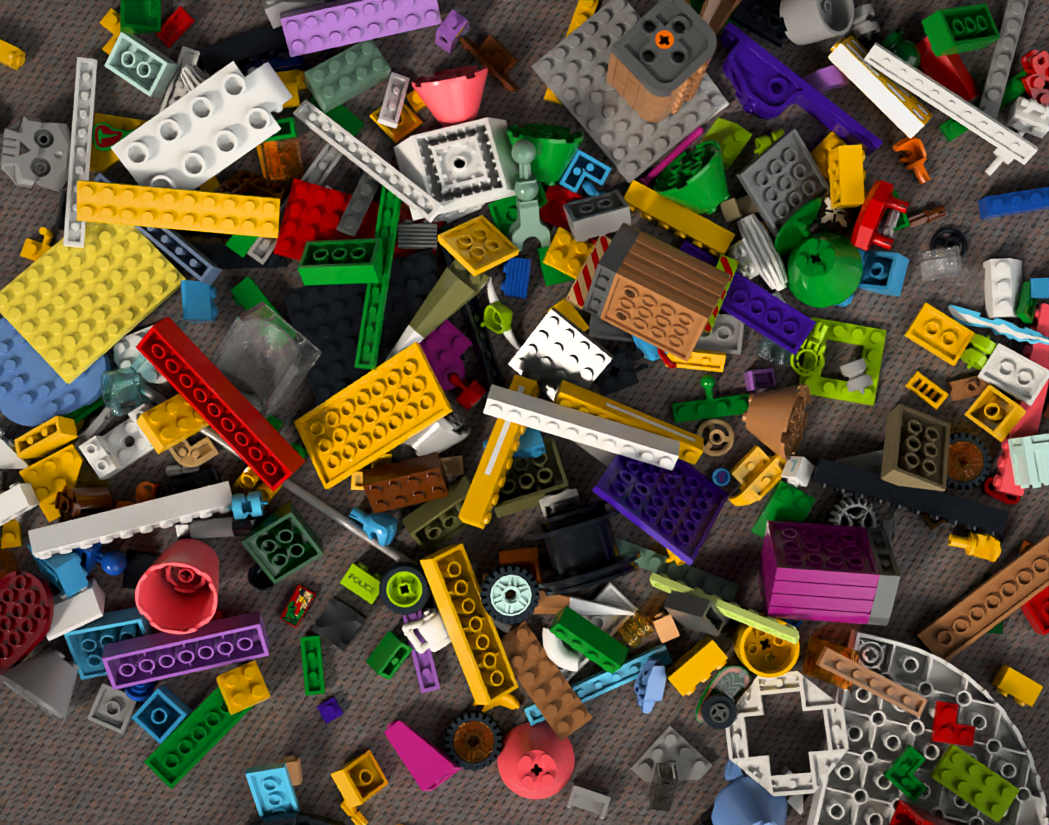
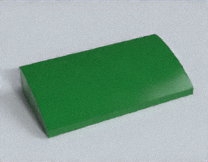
[120,0,161,34]

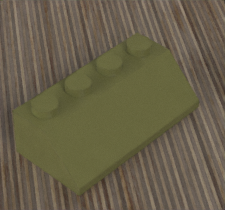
[402,475,471,555]

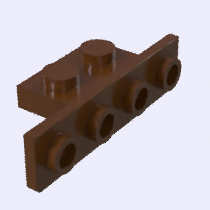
[459,34,521,92]

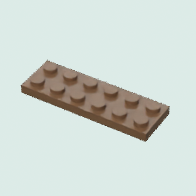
[500,621,593,741]

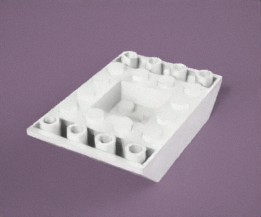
[394,117,519,221]

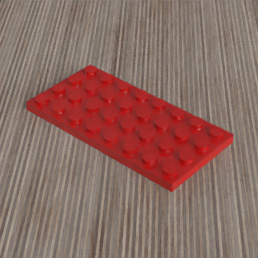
[274,178,444,261]

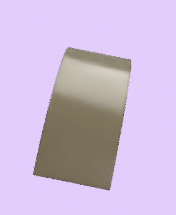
[720,195,760,222]

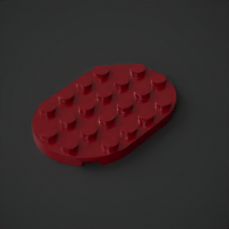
[0,571,54,674]

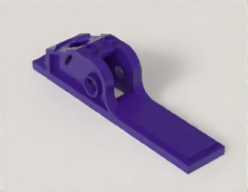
[719,22,883,156]

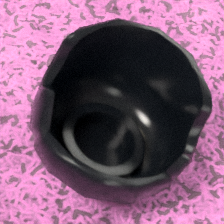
[247,562,278,591]

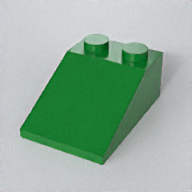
[751,481,816,538]

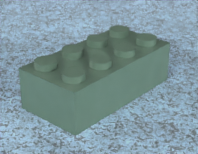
[304,39,391,114]

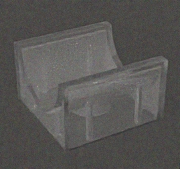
[210,301,322,419]

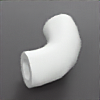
[542,627,579,672]

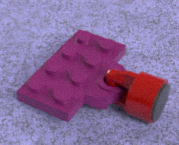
[419,320,487,411]

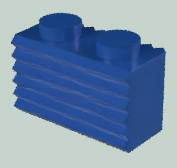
[500,257,532,300]

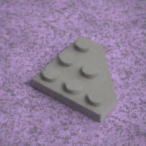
[630,725,712,782]

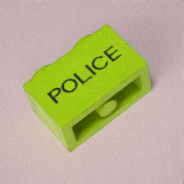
[340,561,382,604]

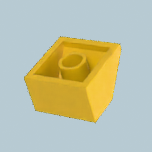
[331,750,389,808]

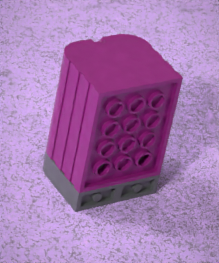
[758,520,901,626]

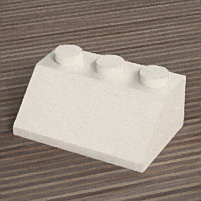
[983,258,1023,319]
[46,578,106,641]

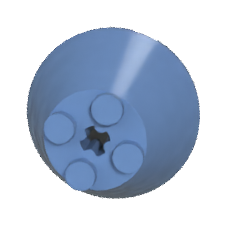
[711,776,788,825]

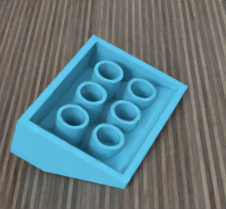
[64,607,152,680]

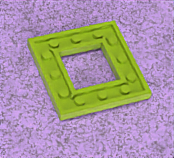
[798,317,886,406]

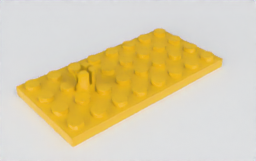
[294,342,453,489]

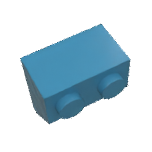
[857,250,909,296]
[181,280,218,323]

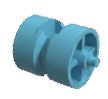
[228,491,268,520]

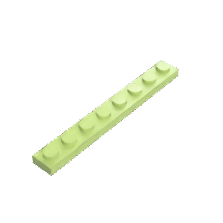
[649,572,800,645]

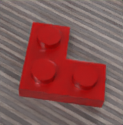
[931,700,975,747]

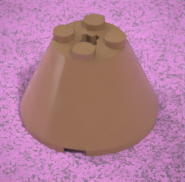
[742,384,810,461]

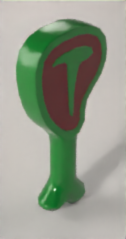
[92,123,136,152]

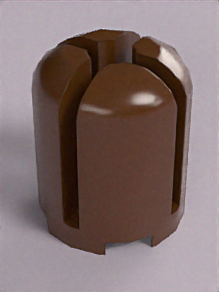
[55,485,114,523]

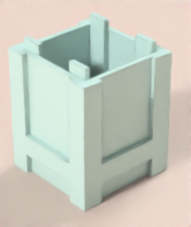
[1008,433,1049,489]

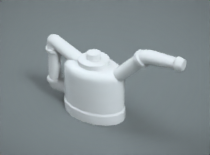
[402,607,451,653]

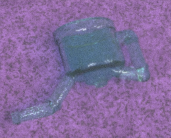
[101,329,150,416]

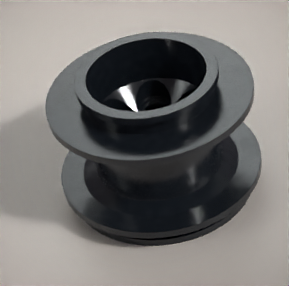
[523,500,641,596]

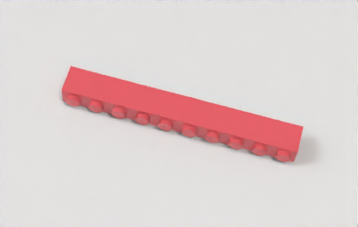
[993,303,1049,496]

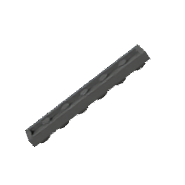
[336,131,400,238]

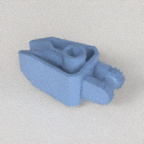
[634,659,666,714]

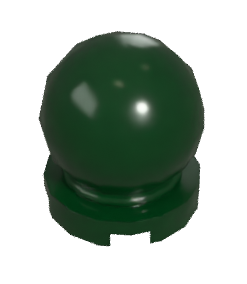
[880,27,921,68]

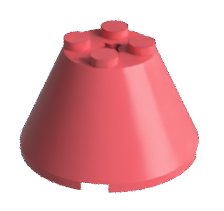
[411,65,488,128]
[498,721,575,799]

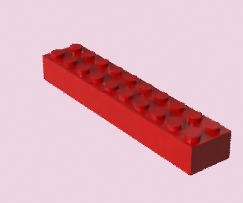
[136,316,306,491]

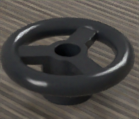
[930,227,968,265]

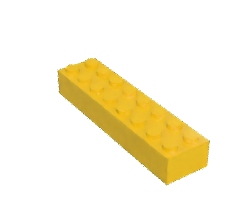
[420,543,518,705]

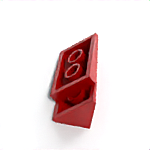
[917,36,981,102]

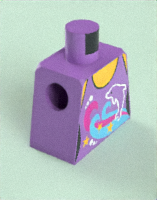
[435,10,472,54]

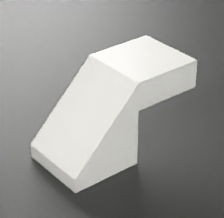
[781,766,803,815]

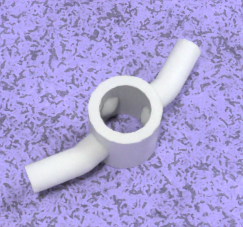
[984,130,1025,176]

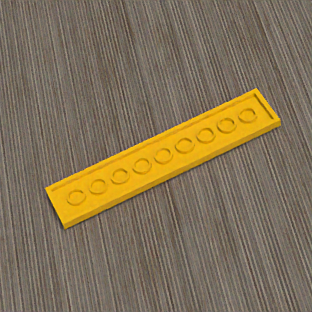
[77,180,280,238]

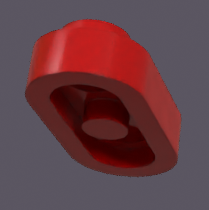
[982,477,1021,505]

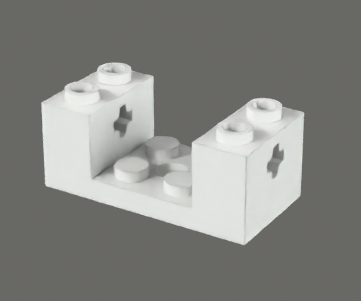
[79,403,154,479]

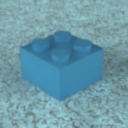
[131,685,192,744]

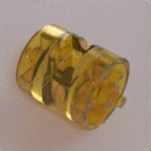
[617,612,654,649]

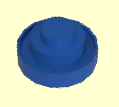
[125,681,155,701]

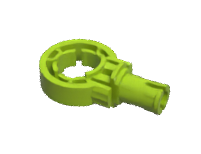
[790,322,829,377]

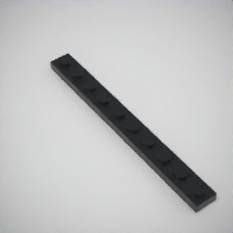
[437,226,506,394]

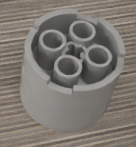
[780,0,854,46]

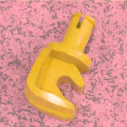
[948,532,1001,562]

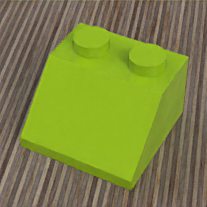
[696,118,752,170]

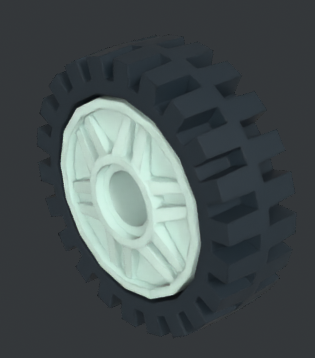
[480,564,540,624]

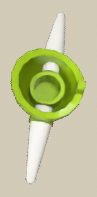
[480,277,521,350]

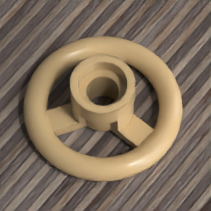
[696,418,734,456]

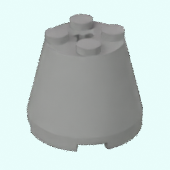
[404,401,471,457]

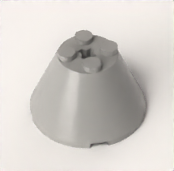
[0,647,80,723]

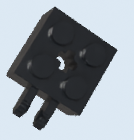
[595,347,649,396]

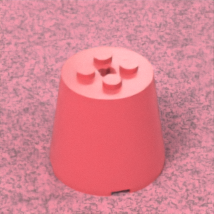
[135,539,220,634]

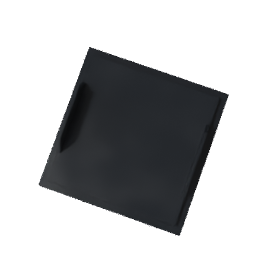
[122,549,161,589]

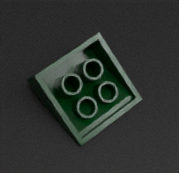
[241,501,324,584]

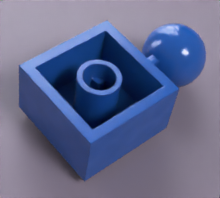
[72,542,127,575]

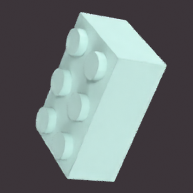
[104,32,178,98]

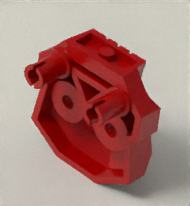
[850,180,910,251]

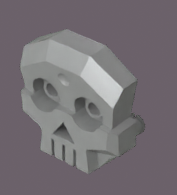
[1,116,71,192]

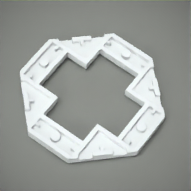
[725,671,849,796]

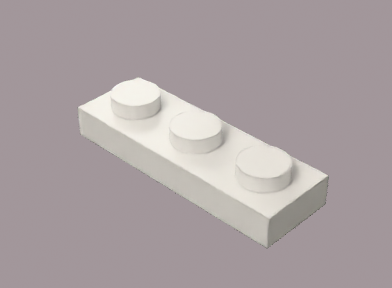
[378,72,410,129]

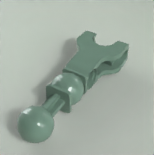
[509,139,550,251]

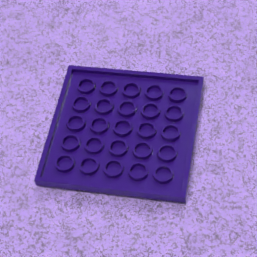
[592,454,729,566]

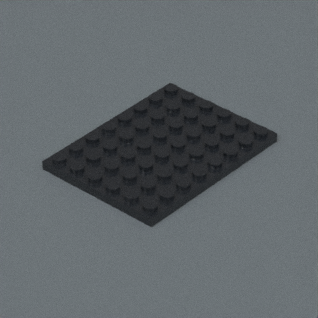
[282,249,465,404]

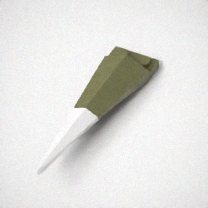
[384,259,490,362]

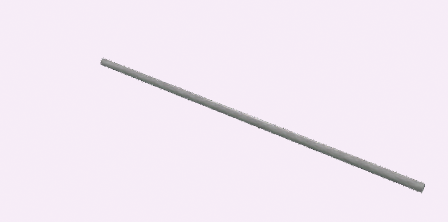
[138,383,512,634]

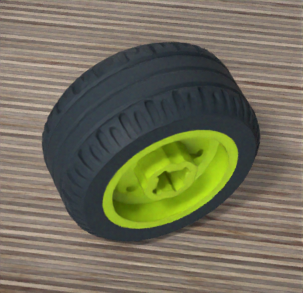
[379,562,431,615]

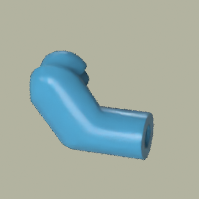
[581,180,605,197]

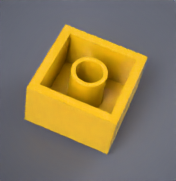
[964,384,1026,442]
[216,660,270,715]

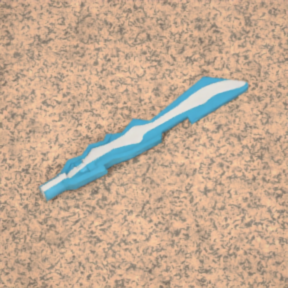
[948,304,1049,345]

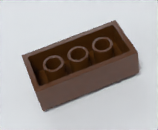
[363,453,449,514]

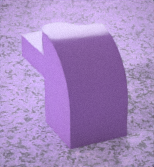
[803,65,849,94]

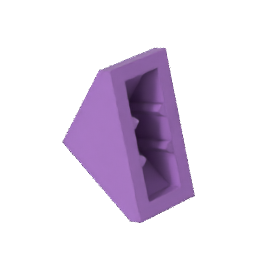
[744,368,776,392]

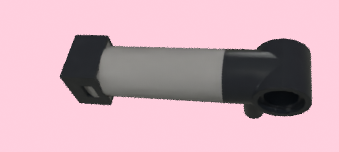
[175,515,263,540]

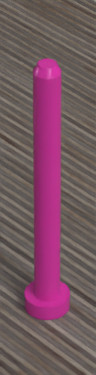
[637,126,704,188]

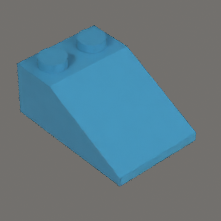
[27,543,89,598]

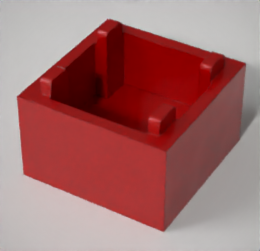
[1020,586,1049,635]

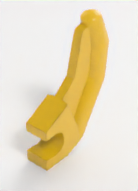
[472,693,521,712]

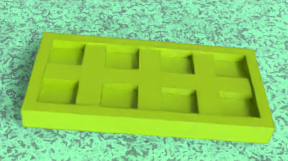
[930,744,1020,823]

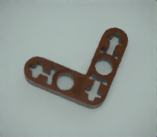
[213,170,285,202]

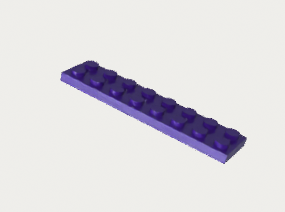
[679,240,816,355]

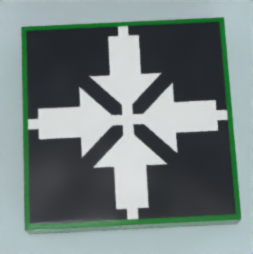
[815,194,859,234]

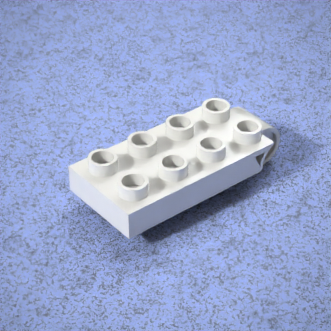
[111,61,292,190]

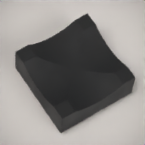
[311,596,366,651]

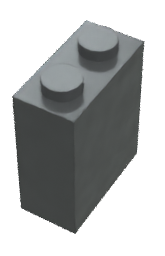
[664,590,726,636]

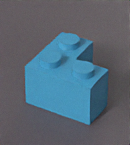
[557,149,612,193]

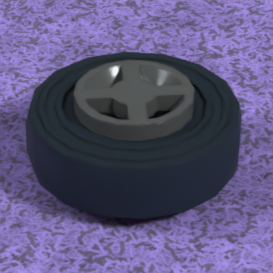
[701,693,737,729]

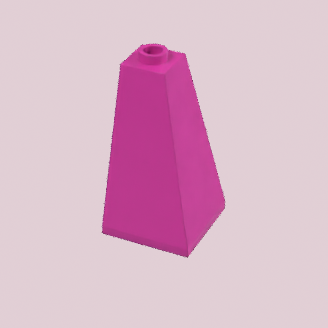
[384,720,463,791]

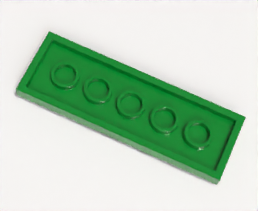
[144,686,254,789]

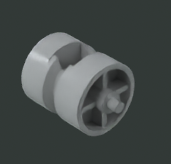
[852,3,880,41]
[840,357,873,394]

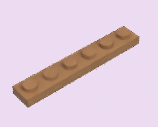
[816,646,928,718]

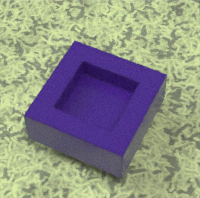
[317,696,344,724]

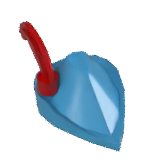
[632,335,677,369]

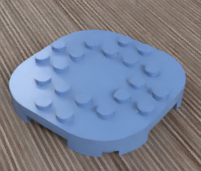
[0,317,111,427]

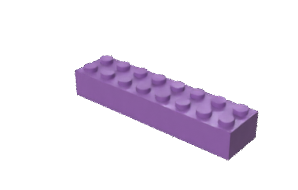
[280,0,442,57]
[102,611,270,690]

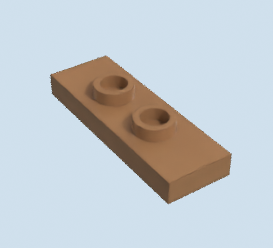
[948,375,1000,401]

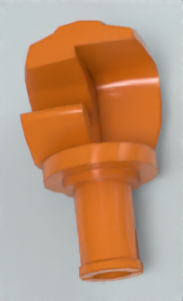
[892,136,931,184]

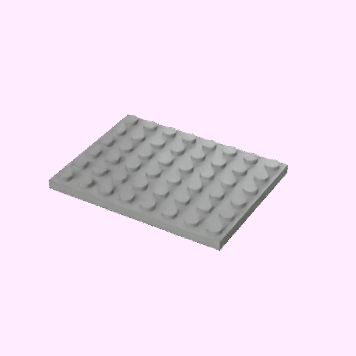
[532,0,718,184]

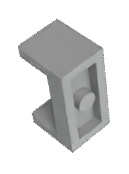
[566,781,611,819]

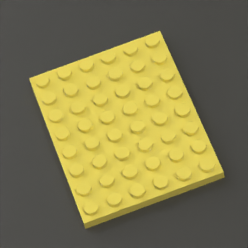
[0,221,186,384]

